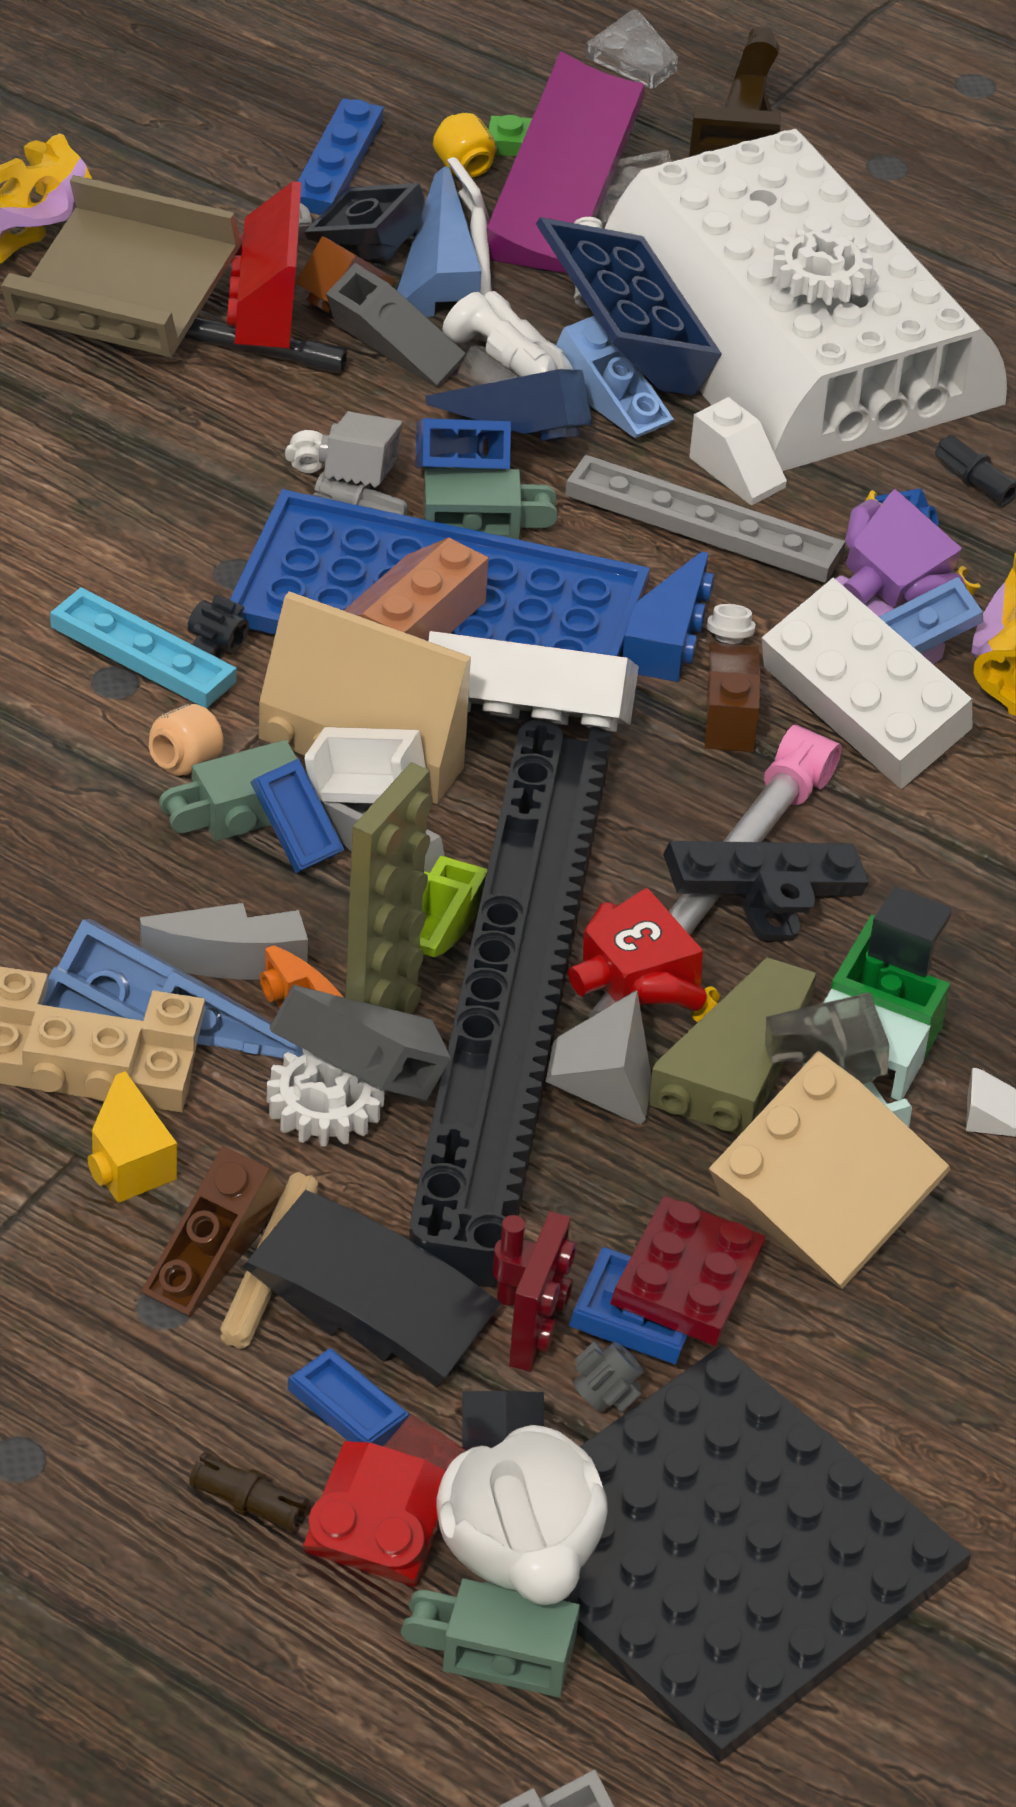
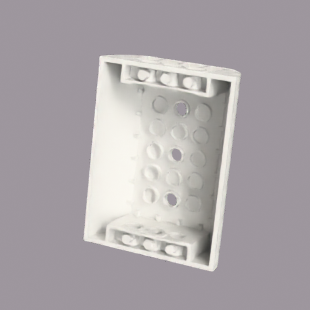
[605,129,1007,471]

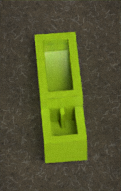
[420,855,488,957]

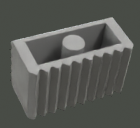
[319,411,402,488]

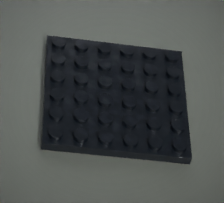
[563,1345,971,1763]

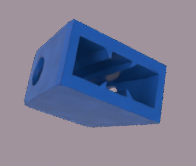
[415,418,511,469]

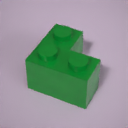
[831,914,950,1059]

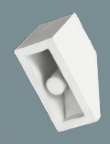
[689,397,787,506]

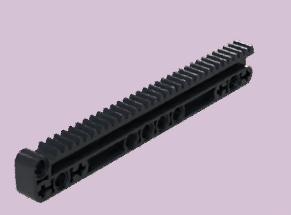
[409,720,611,1287]

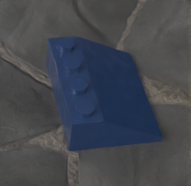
[536,217,722,395]

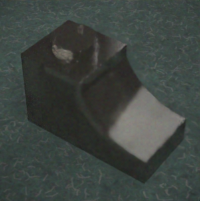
[765,992,890,1084]

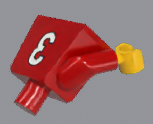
[568,888,720,1023]

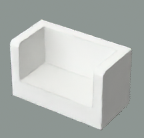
[305,727,426,803]

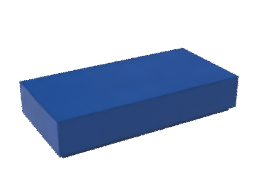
[250,758,344,874]
[288,1348,409,1446]

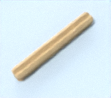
[220,1172,318,1349]

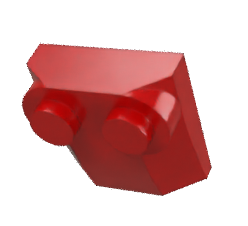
[303,1441,446,1588]

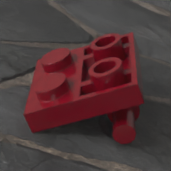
[493,1211,577,1372]

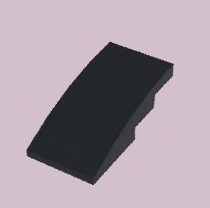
[243,1189,501,1387]

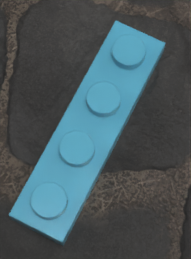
[50,587,237,708]

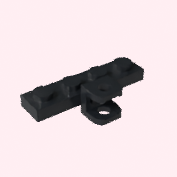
[663,841,869,940]

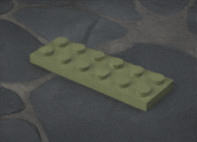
[346,762,433,1014]

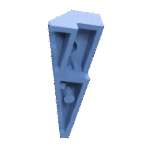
[397,167,481,317]
[43,919,302,1058]

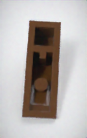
[704,642,760,752]

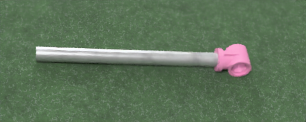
[589,724,842,1018]

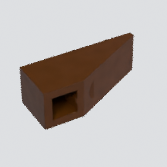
[141,1146,285,1317]

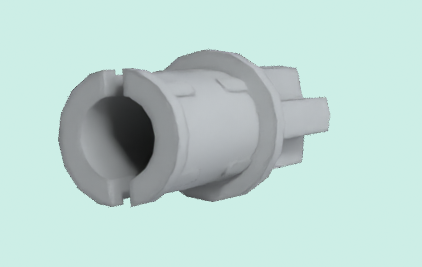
[313,471,408,516]

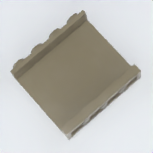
[1,175,241,357]

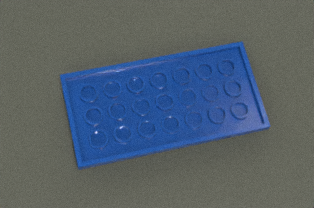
[230,489,650,657]

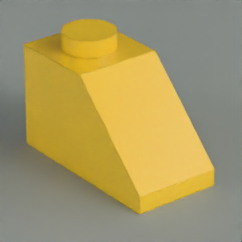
[88,1071,177,1203]

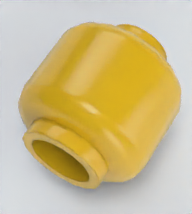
[433,113,497,178]

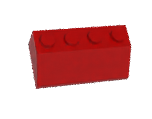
[227,181,301,348]

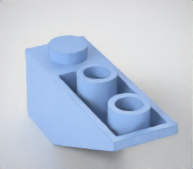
[556,315,674,438]

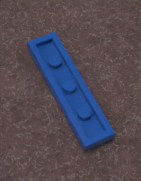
[297,98,384,215]

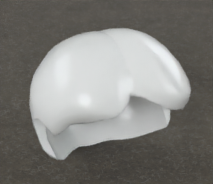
[436,1425,608,1605]

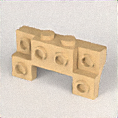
[0,966,205,1112]

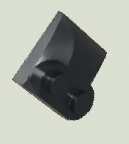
[304,183,425,263]

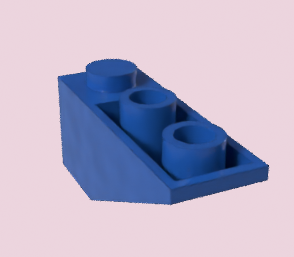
[623,551,714,682]

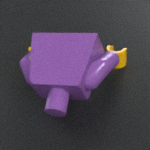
[843,489,981,607]

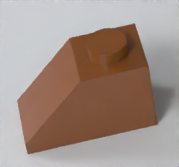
[296,236,396,313]

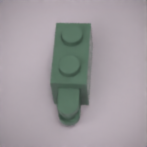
[423,467,557,540]
[159,740,307,841]
[401,1578,580,1698]

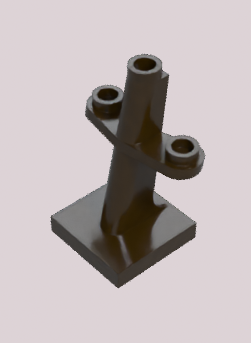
[689,27,781,157]

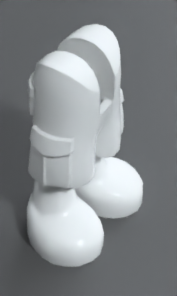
[442,291,573,377]

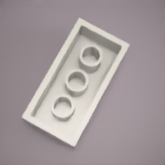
[762,578,973,789]
[428,631,639,732]

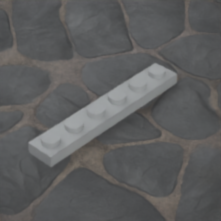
[565,455,845,583]

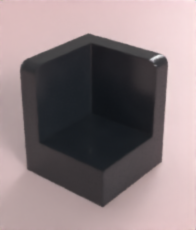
[868,886,952,977]
[462,1391,544,1453]

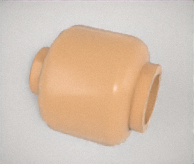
[149,704,223,776]

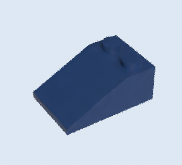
[425,369,592,441]

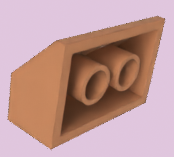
[343,538,489,641]

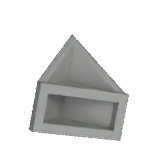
[546,990,652,1125]

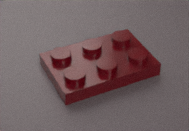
[610,1195,766,1346]

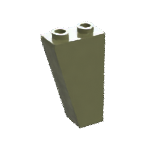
[649,957,817,1135]

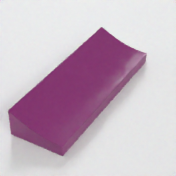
[487,51,645,273]

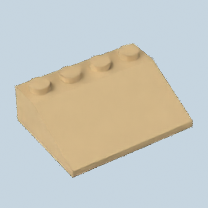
[259,591,471,805]

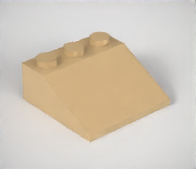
[709,1051,950,1290]

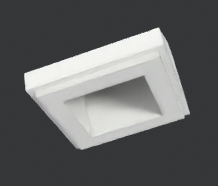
[966,1068,1016,1137]

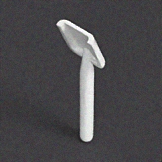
[447,157,492,297]

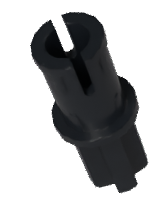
[935,435,1016,507]

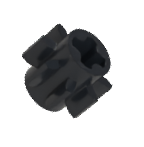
[188,594,249,659]

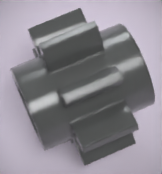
[573,1341,644,1413]

